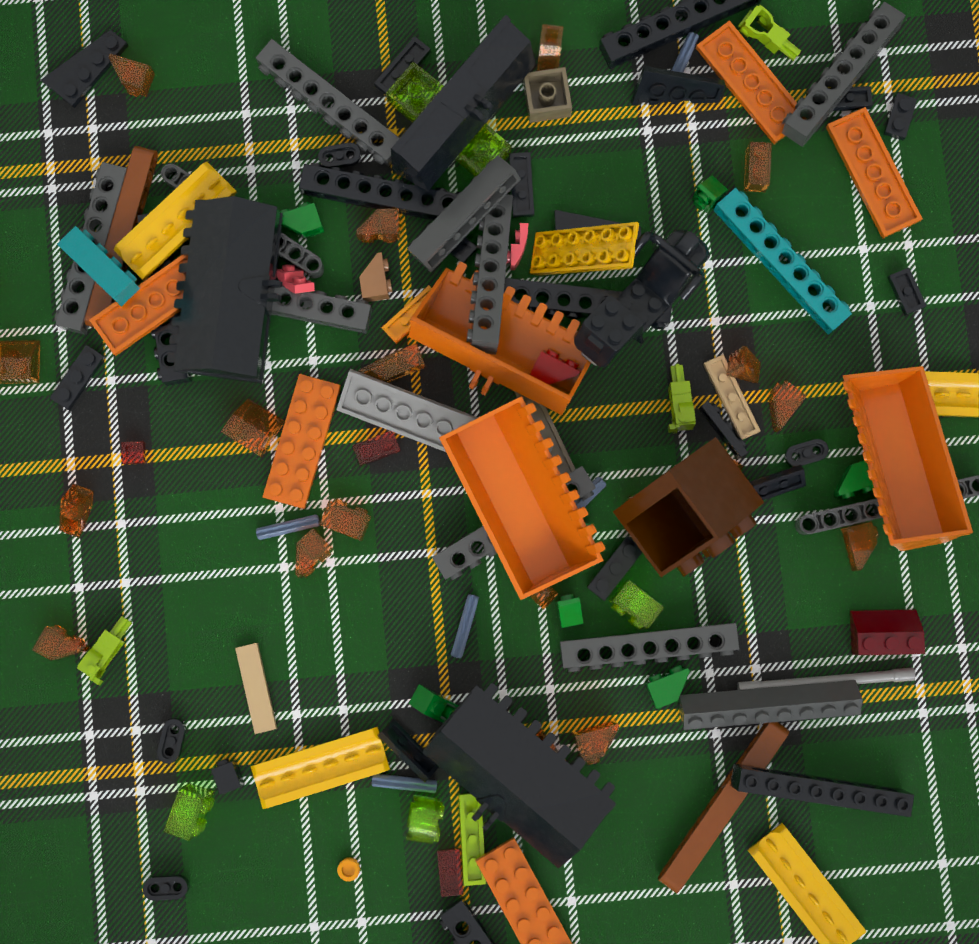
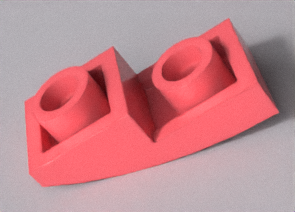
[506,223,528,270]
[276,265,315,294]

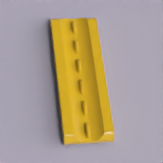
[113,162,237,281]
[530,222,639,275]
[925,371,979,417]
[251,727,390,809]
[747,823,867,944]

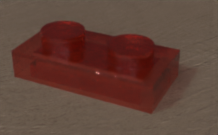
[352,431,401,466]
[437,848,464,897]

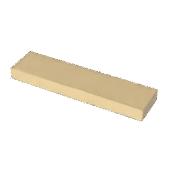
[703,354,760,440]
[235,643,277,734]

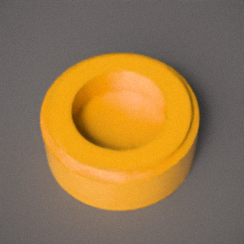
[337,857,360,881]

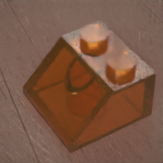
[0,340,40,384]
[221,399,285,457]
[572,720,619,765]

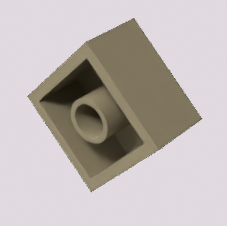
[523,67,572,123]

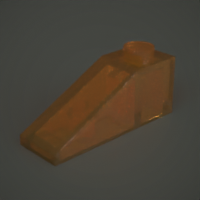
[358,343,426,382]

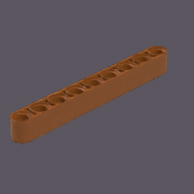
[85,146,158,327]
[658,722,789,893]

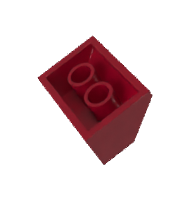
[850,609,925,655]

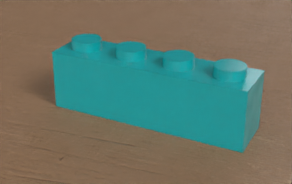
[57,226,140,307]

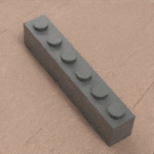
[407,155,521,272]

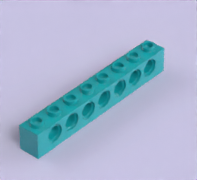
[713,188,852,335]

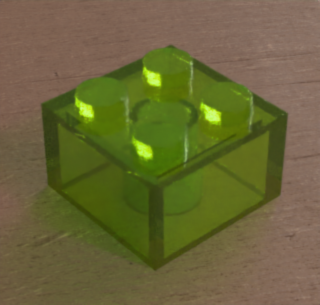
[386,62,444,123]
[455,124,512,177]
[609,580,664,629]
[163,783,215,841]

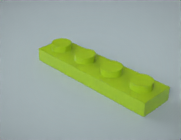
[458,793,486,886]

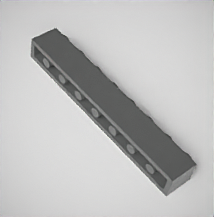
[679,680,863,730]

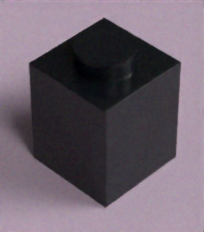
[211,758,245,795]

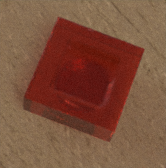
[121,441,146,465]

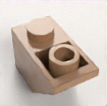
[359,252,392,302]

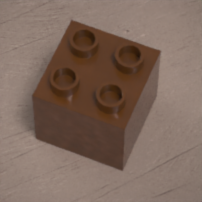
[613,437,764,577]

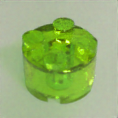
[405,794,444,844]

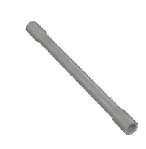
[737,667,915,690]

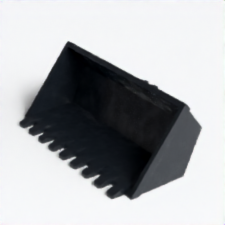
[391,15,536,191]
[167,196,284,384]
[423,683,616,869]

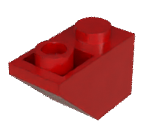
[529,349,582,385]

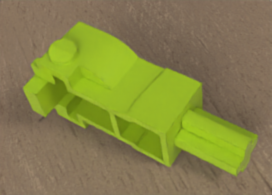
[738,5,801,61]
[668,364,696,433]
[77,616,132,686]

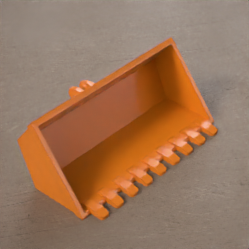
[408,262,591,415]
[843,366,973,551]
[439,396,605,600]

